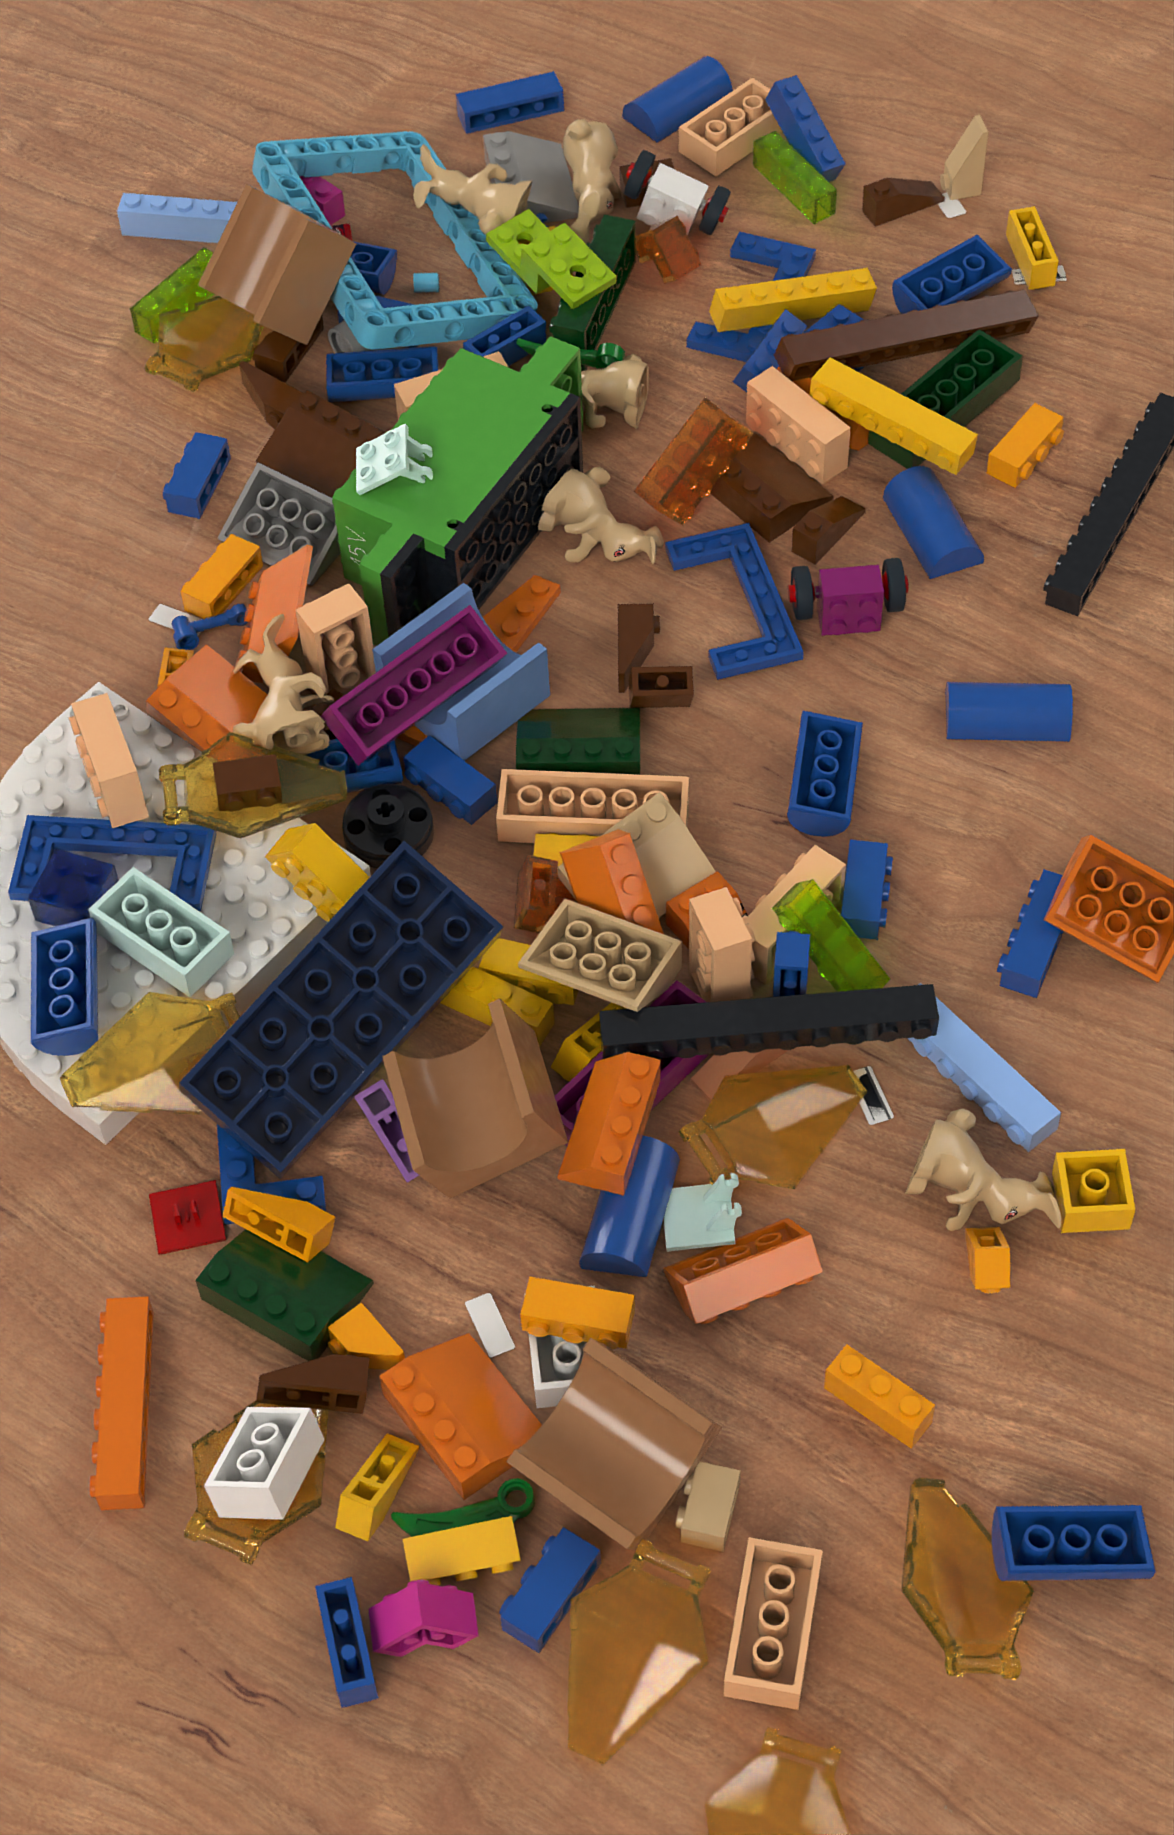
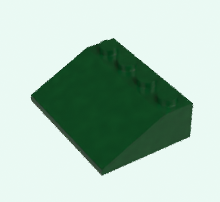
[516,708,640,775]
[195,1229,374,1361]

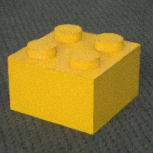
[1052,1149,1136,1233]

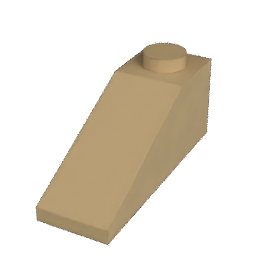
[940,115,988,200]

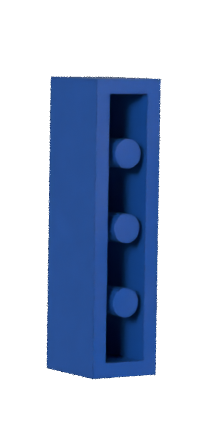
[456,71,564,134]
[765,75,846,188]
[997,869,1064,998]

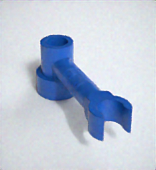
[171,604,248,650]

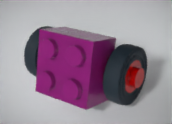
[788,558,909,636]

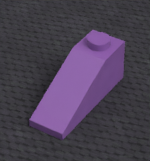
[354,1079,419,1183]

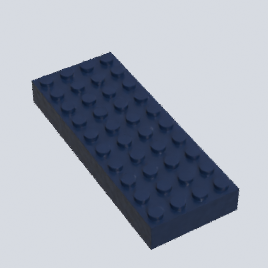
[179,841,504,1179]

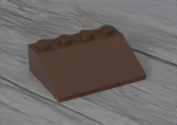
[256,390,386,498]
[692,433,833,543]

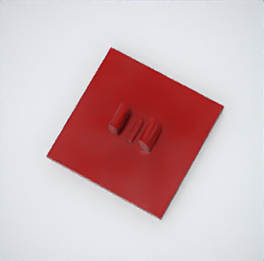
[149,1180,226,1255]

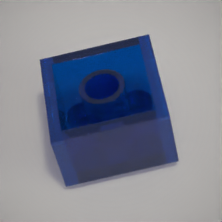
[28,848,119,926]

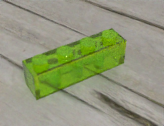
[753,131,837,224]
[130,247,214,344]
[772,879,890,992]

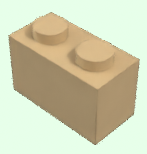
[675,1461,740,1552]

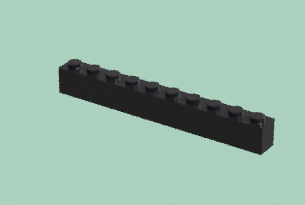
[1043,393,1174,616]
[599,984,939,1059]

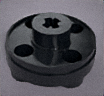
[342,784,434,869]

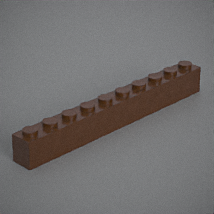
[774,290,1039,381]

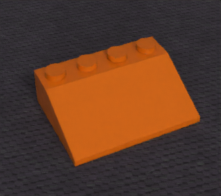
[235,544,313,683]
[146,644,268,762]
[1044,835,1174,983]
[379,1333,542,1500]

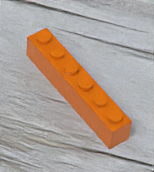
[90,1296,154,1510]

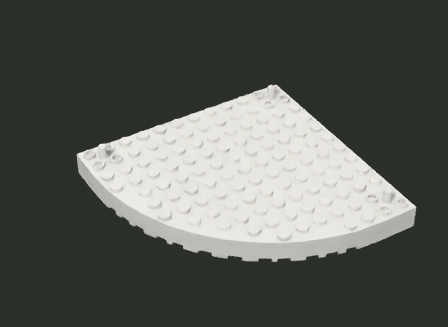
[0,682,371,1145]

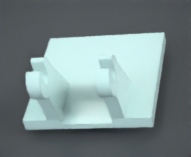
[356,424,433,495]
[664,1173,742,1252]

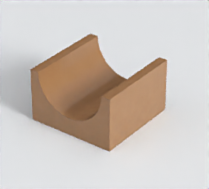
[198,184,356,345]
[382,998,568,1199]
[507,1338,722,1550]

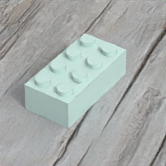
[88,867,234,997]

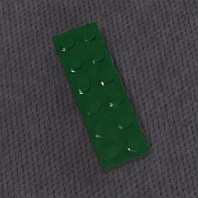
[549,214,636,371]
[868,329,1023,469]

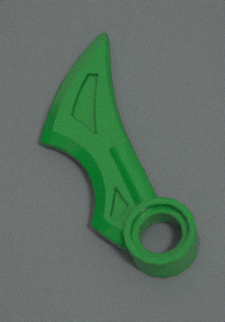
[516,338,625,369]
[391,1478,535,1537]

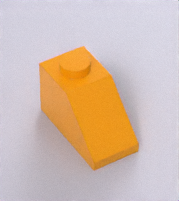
[965,1227,1010,1293]
[328,1302,405,1370]

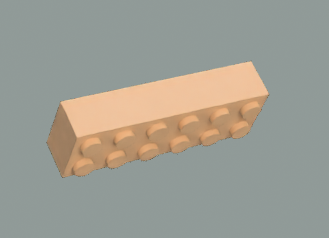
[496,769,689,843]

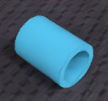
[413,273,439,293]

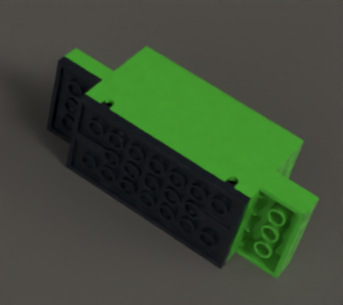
[332,336,583,646]

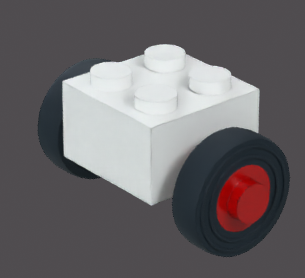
[624,150,731,241]

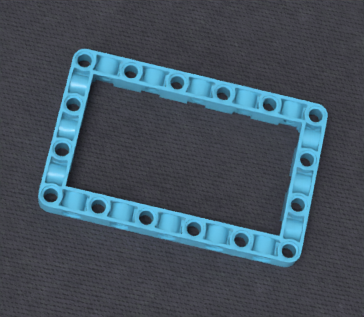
[252,131,538,350]

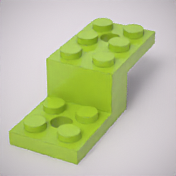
[486,209,617,309]

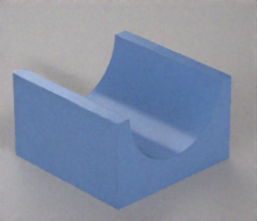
[372,583,550,761]

